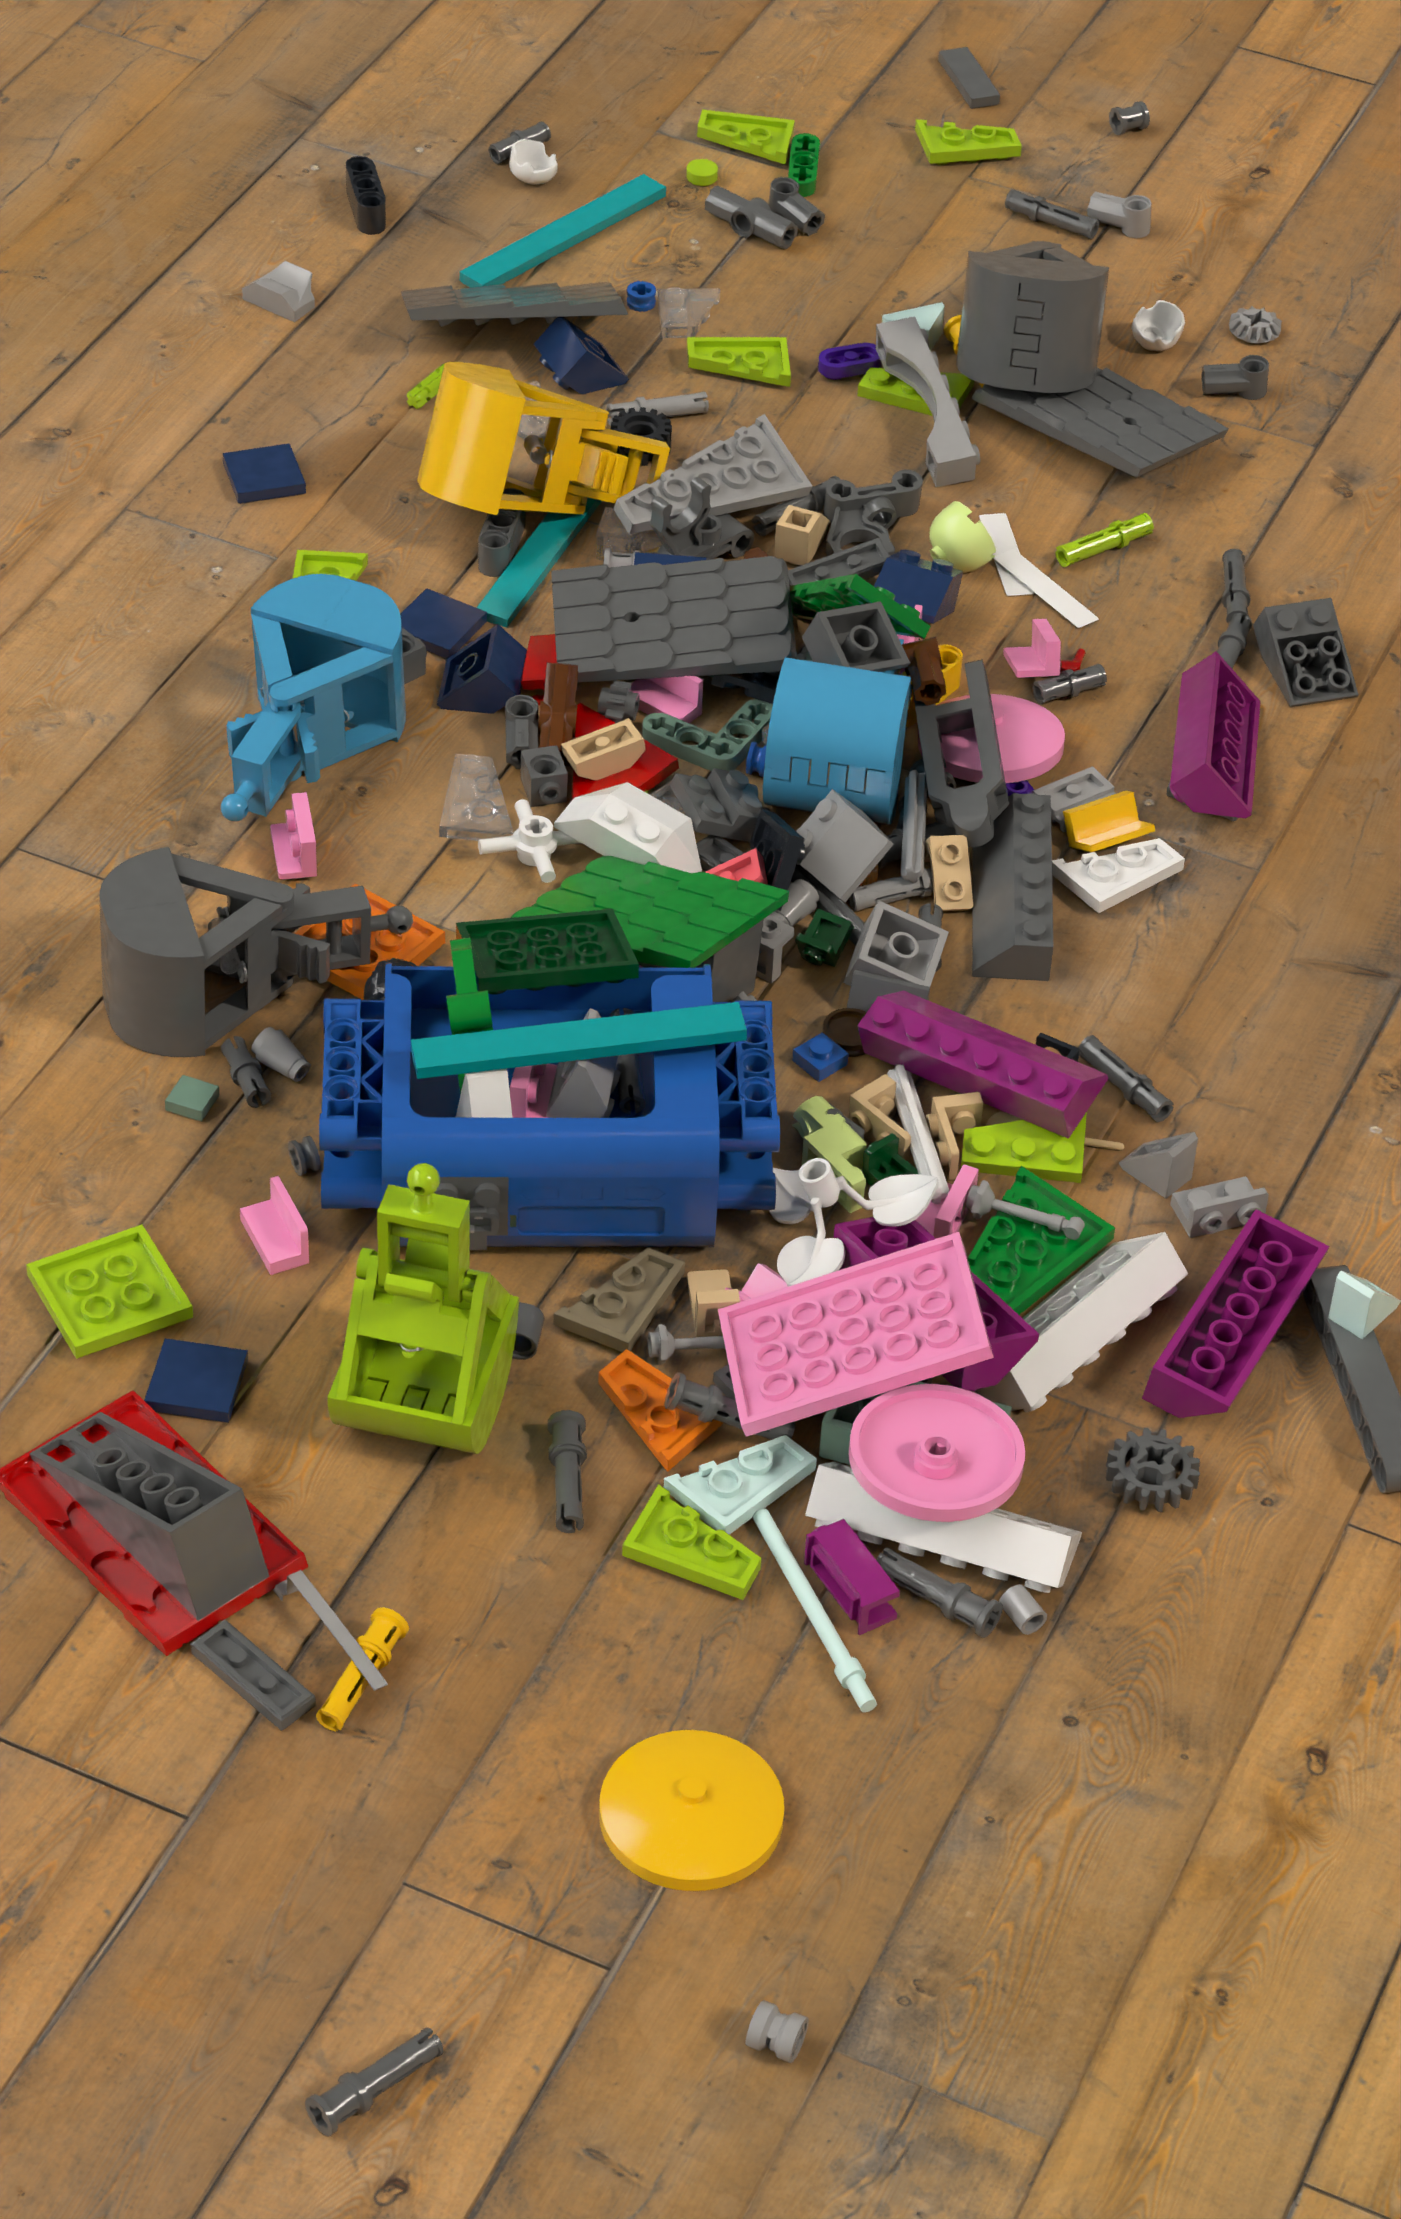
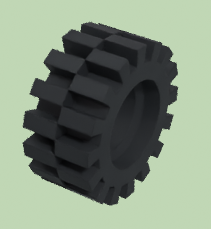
[611,407,672,466]

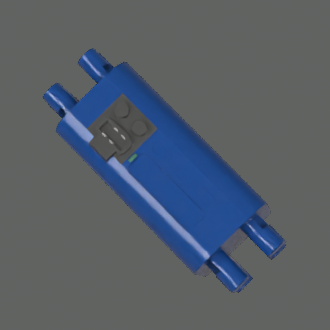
[319,963,780,1250]

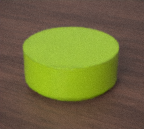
[686,159,718,186]

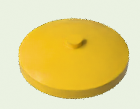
[599,1730,784,1891]

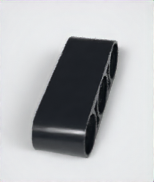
[346,156,386,235]

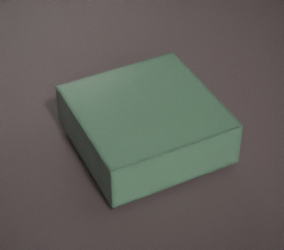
[165,1075,219,1122]

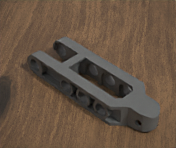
[912,659,1009,847]

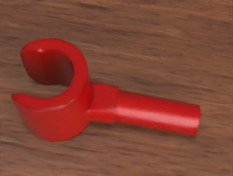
[1060,649,1086,673]

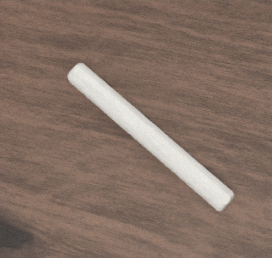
[887,1064,949,1204]

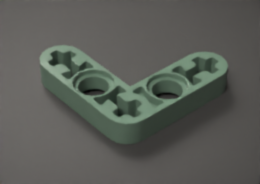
[642,699,773,771]

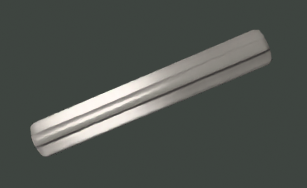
[901,770,927,883]

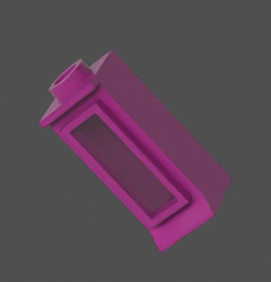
[804,1519,900,1635]

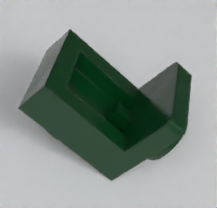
[795,909,854,967]
[862,1133,918,1186]

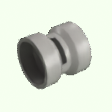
[745,2000,809,2063]

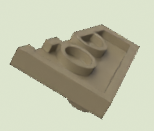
[553,1248,685,1352]

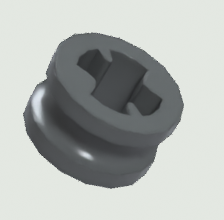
[288,1136,321,1176]

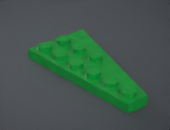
[790,574,931,639]
[968,1166,1115,1315]

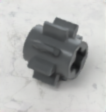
[598,680,640,723]

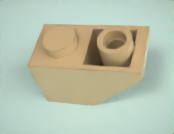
[774,505,832,565]

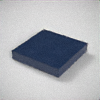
[222,443,306,503]
[400,588,487,659]
[144,1338,248,1423]

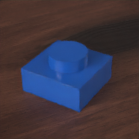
[792,1033,849,1082]

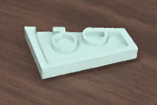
[663,1435,817,1535]

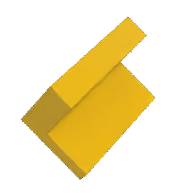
[1063,790,1156,852]

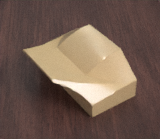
[561,718,645,781]

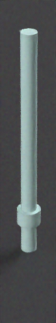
[753,1509,877,1712]

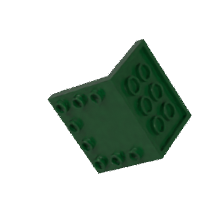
[456,909,639,995]

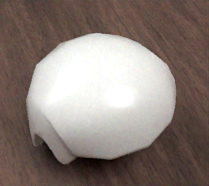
[510,140,558,185]
[1131,300,1185,351]

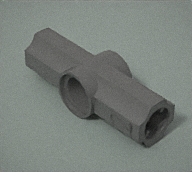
[705,185,798,250]

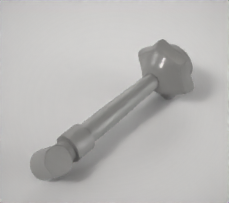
[966,1180,1085,1240]
[647,1324,725,1365]

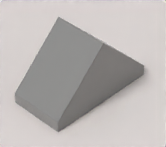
[1119,1132,1198,1198]

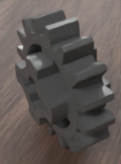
[1106,1428,1200,1512]

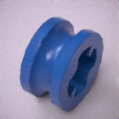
[626,281,656,312]
[746,742,767,777]

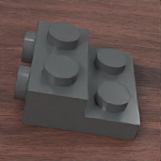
[670,768,770,842]

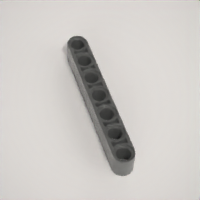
[1303,1265,1401,1493]

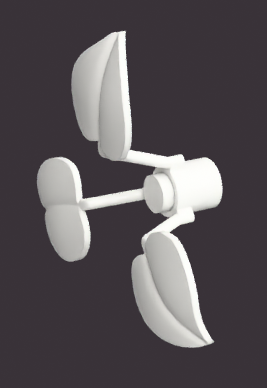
[769,1158,939,1287]

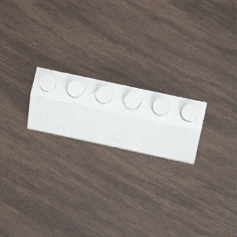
[976,1232,1188,1412]
[805,1462,1082,1593]

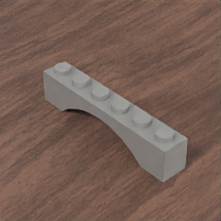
[876,316,980,488]

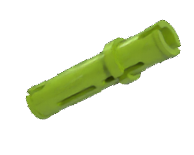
[1055,513,1154,567]

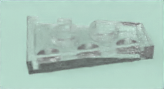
[439,754,514,841]

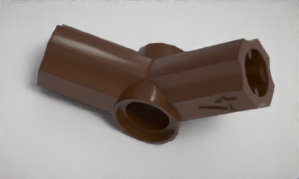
[901,637,947,705]
[538,662,578,766]

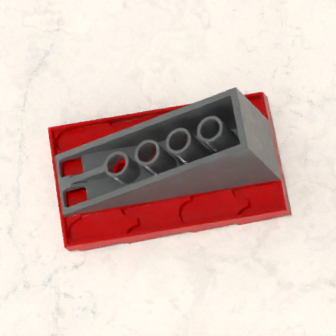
[0,1390,308,1656]

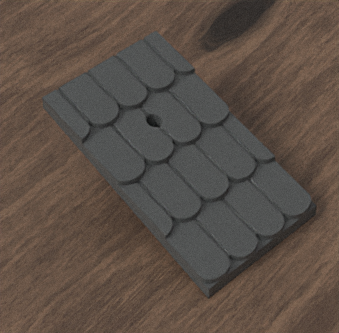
[401,282,628,327]
[971,367,1229,477]
[551,556,797,682]

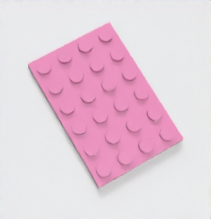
[718,1232,994,1437]

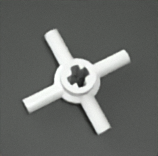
[478,799,581,883]

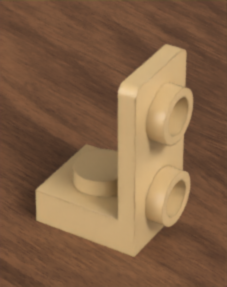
[924,835,973,911]
[848,1074,911,1162]
[925,1092,983,1180]
[687,1269,740,1337]

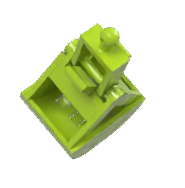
[327,1163,519,1454]

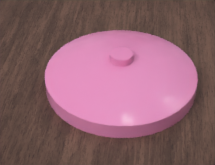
[918,694,1065,783]
[849,1384,1025,1522]

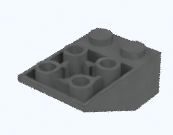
[1253,598,1359,707]

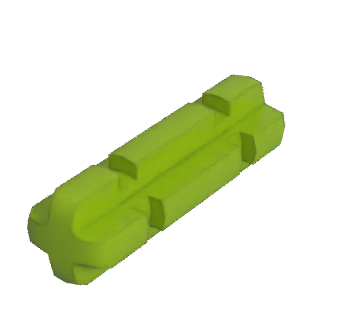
[407,363,445,409]

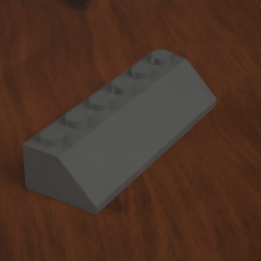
[972,793,1053,981]

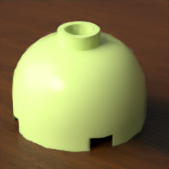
[929,501,996,573]

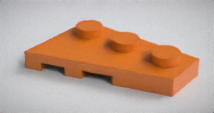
[598,1349,723,1472]

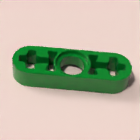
[788,133,820,197]

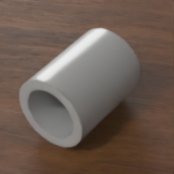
[999,1585,1047,1635]

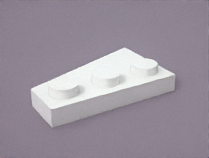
[1052,838,1185,913]

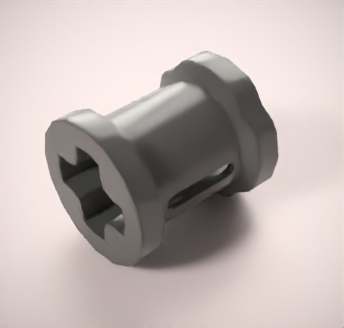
[1109,101,1150,135]

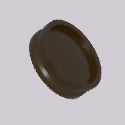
[823,1008,867,1057]

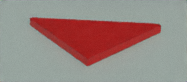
[572,703,679,800]

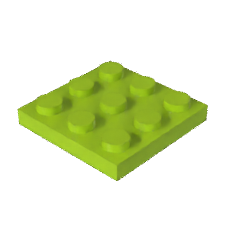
[26,1224,193,1359]

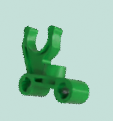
[446,938,493,1095]

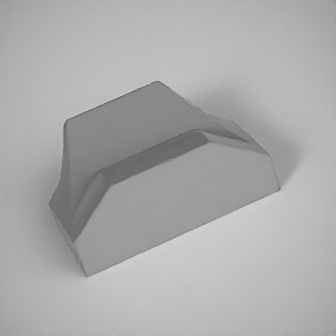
[242,261,315,322]

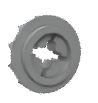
[1229,306,1282,343]

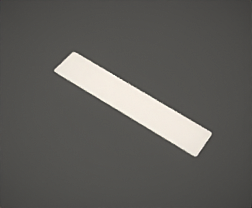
[979,513,1034,596]
[994,549,1099,628]

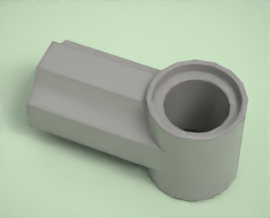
[1087,191,1152,238]

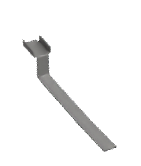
[273,1570,388,1691]

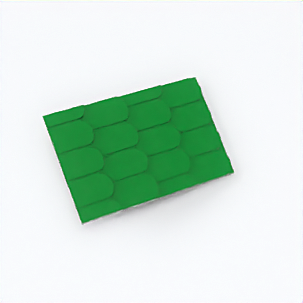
[511,856,790,1002]

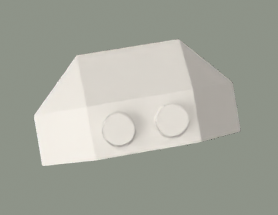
[554,782,702,873]

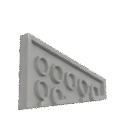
[613,414,812,534]

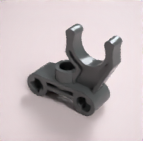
[823,470,923,556]
[650,477,754,560]

